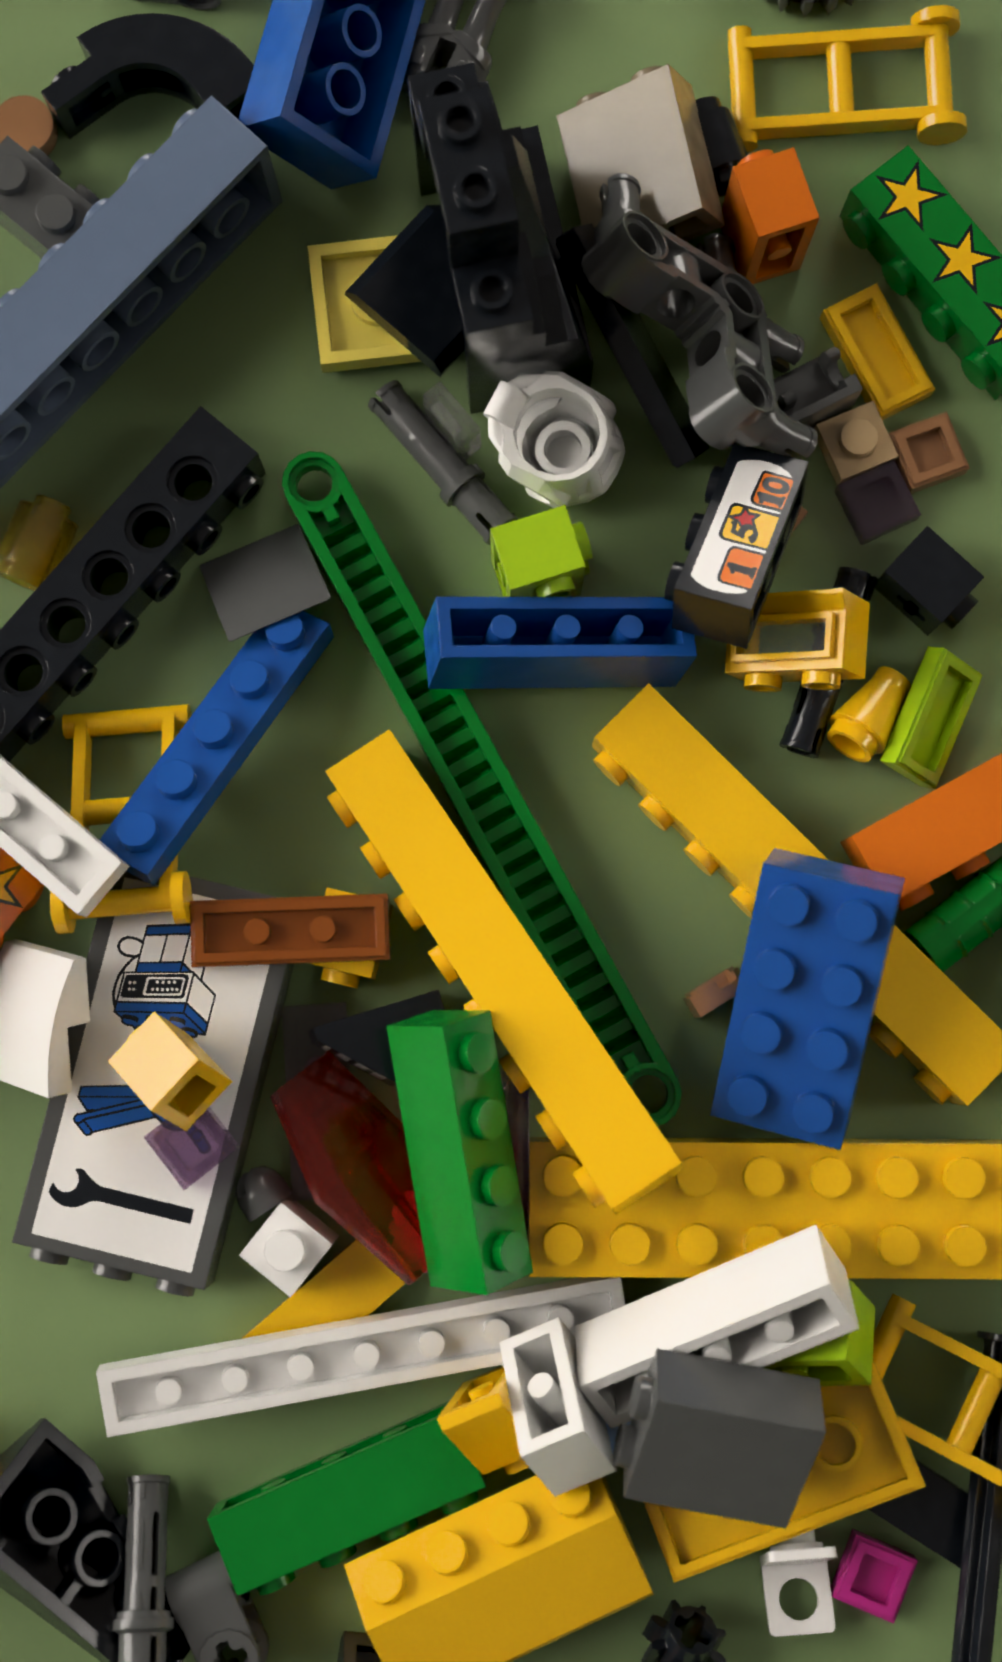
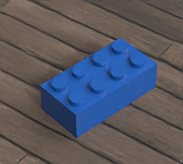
[239,0,426,189]
[710,848,905,1150]

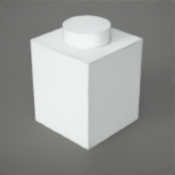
[239,1196,340,1298]

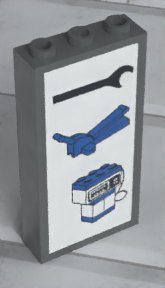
[12,871,294,1296]

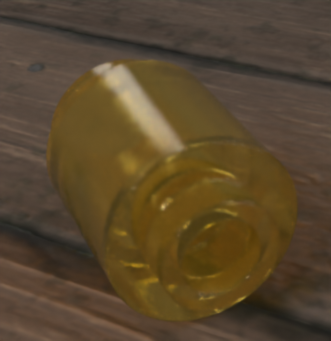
[0,494,79,591]

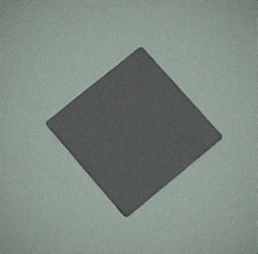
[200,524,331,642]

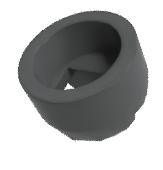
[235,1166,293,1223]

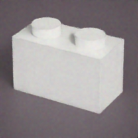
[499,1317,617,1496]

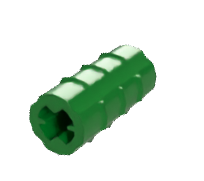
[903,856,1002,972]

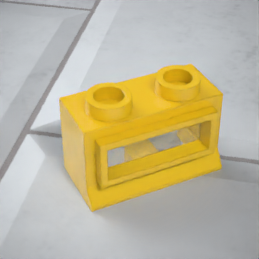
[725,588,870,692]

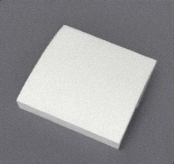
[0,939,90,1098]

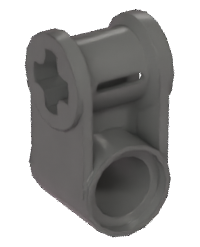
[165,1551,270,1662]

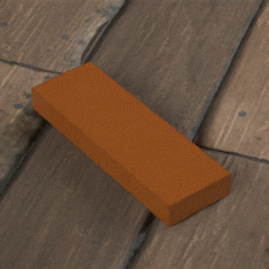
[190,893,391,968]

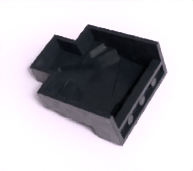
[407,62,594,414]

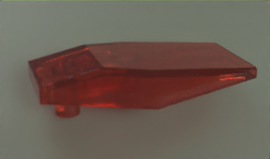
[270,1051,427,1286]

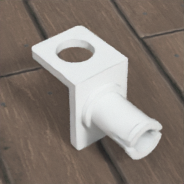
[760,1530,837,1637]

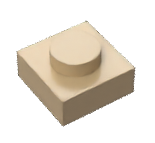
[814,401,899,487]

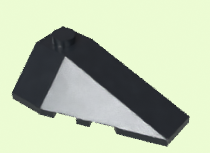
[0,1418,191,1662]

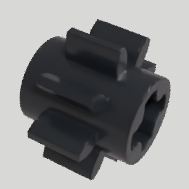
[641,1599,726,1662]

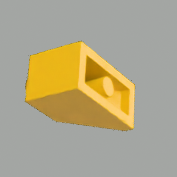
[437,1366,529,1475]

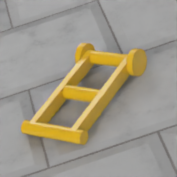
[727,5,967,152]
[50,704,193,934]
[873,1293,1002,1487]

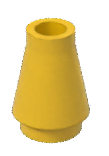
[827,666,911,763]

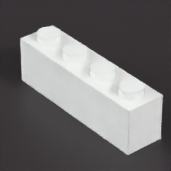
[575,1225,859,1429]

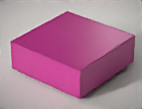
[830,1528,918,1624]

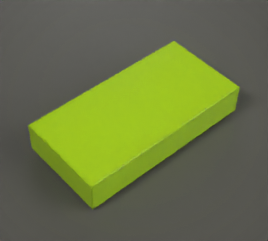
[880,646,983,789]

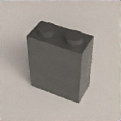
[613,1348,826,1528]

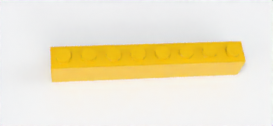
[591,683,1002,1106]
[325,729,683,1214]

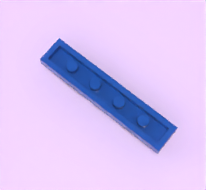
[100,611,334,886]

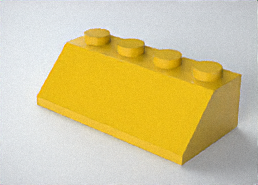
[344,1475,654,1662]

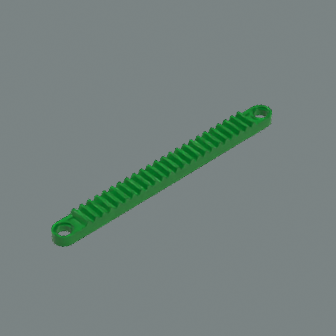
[282,451,682,1126]

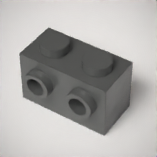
[0,135,100,259]

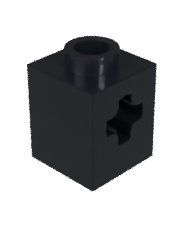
[875,526,984,636]

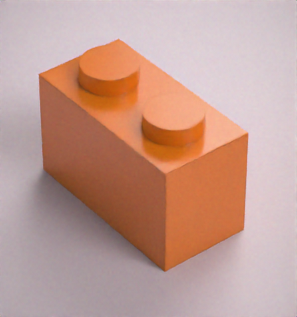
[721,147,820,284]

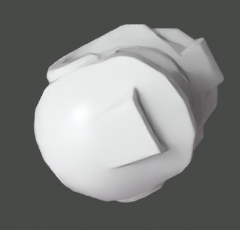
[483,371,625,508]

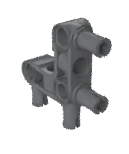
[581,173,818,460]

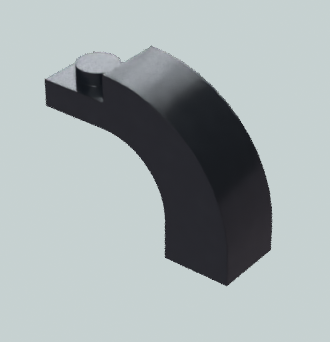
[41,13,254,139]

